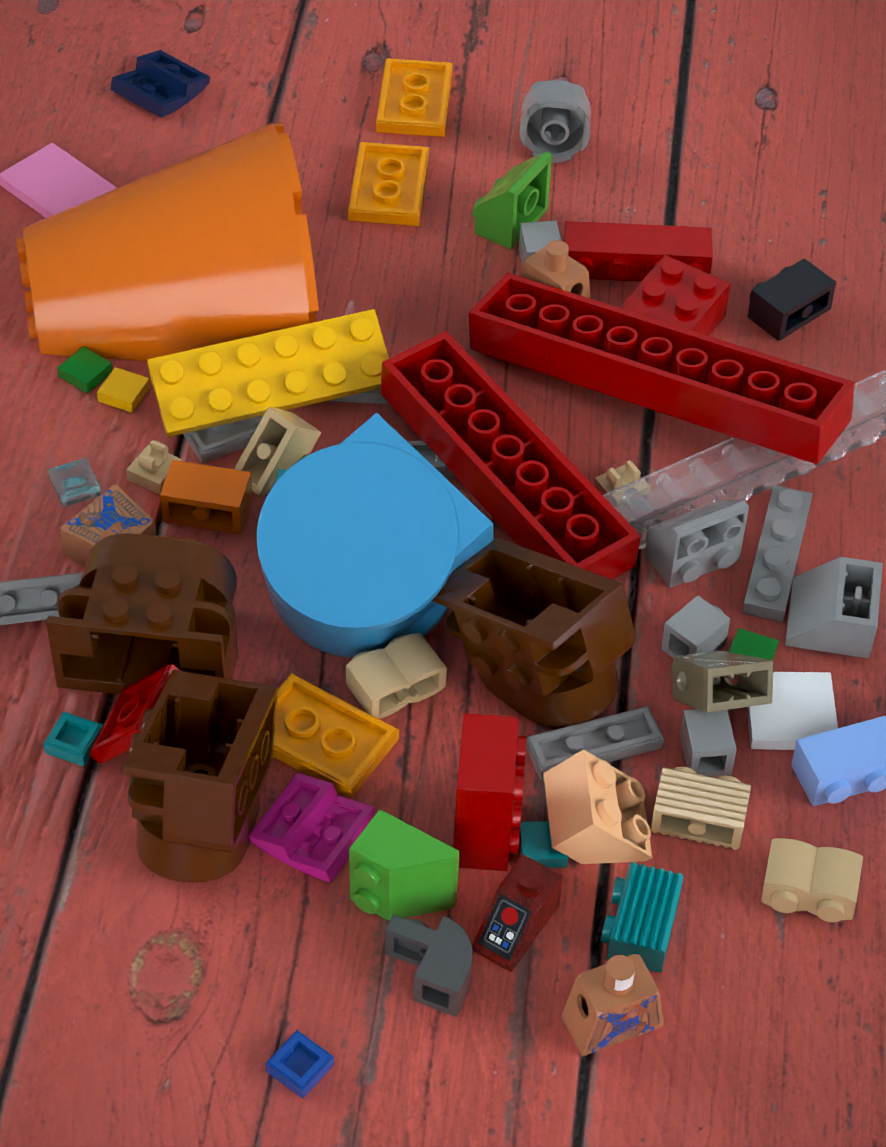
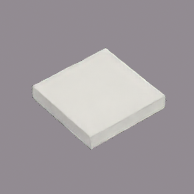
[747,672,838,750]

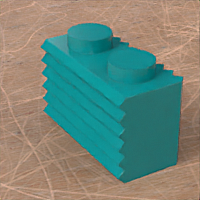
[601,862,684,973]

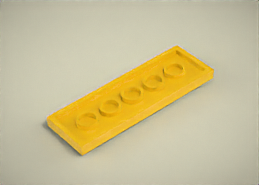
[147,309,389,437]

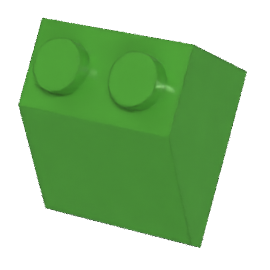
[473,152,552,249]
[349,809,459,921]

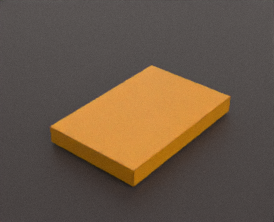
[376,58,453,137]
[348,142,429,226]
[272,673,399,799]

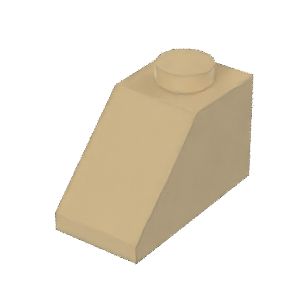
[234,407,322,496]

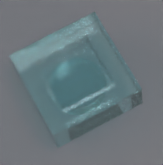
[48,458,101,507]

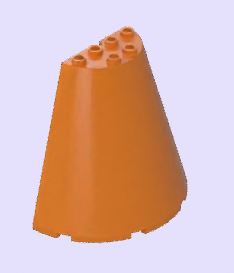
[16,122,319,362]

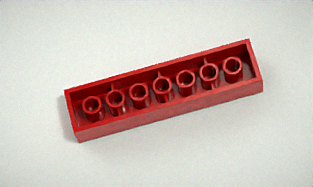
[381,331,641,579]

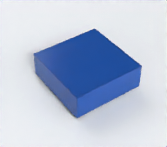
[265,1030,334,1099]

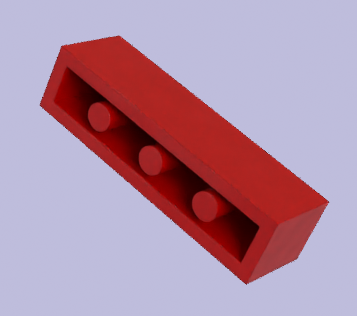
[563,221,713,282]

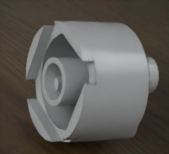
[520,80,591,163]

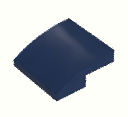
[111,50,210,117]

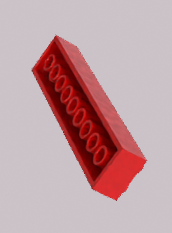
[468,272,855,465]

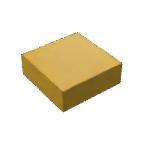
[97,367,150,413]

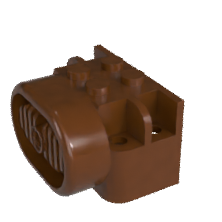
[46,533,238,694]
[432,538,636,727]
[123,670,277,883]

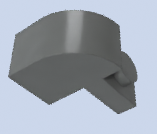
[385,914,473,1017]

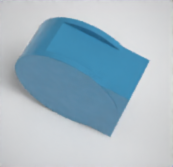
[257,413,494,658]

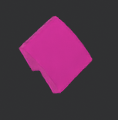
[248,773,376,883]

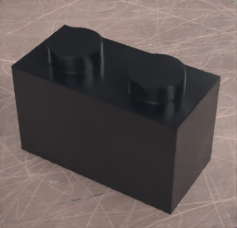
[747,258,836,341]

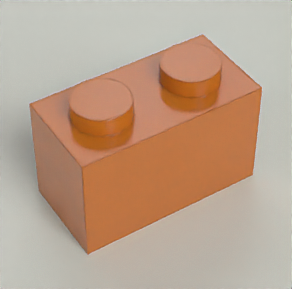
[160,460,253,535]

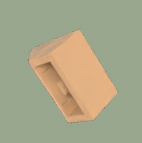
[543,749,652,864]

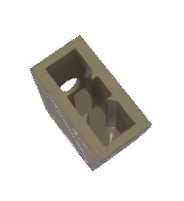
[670,651,773,713]

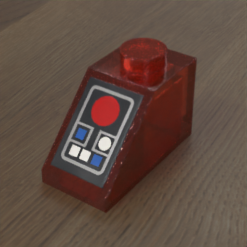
[472,854,563,972]

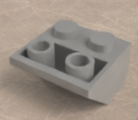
[644,501,749,588]
[785,557,883,659]

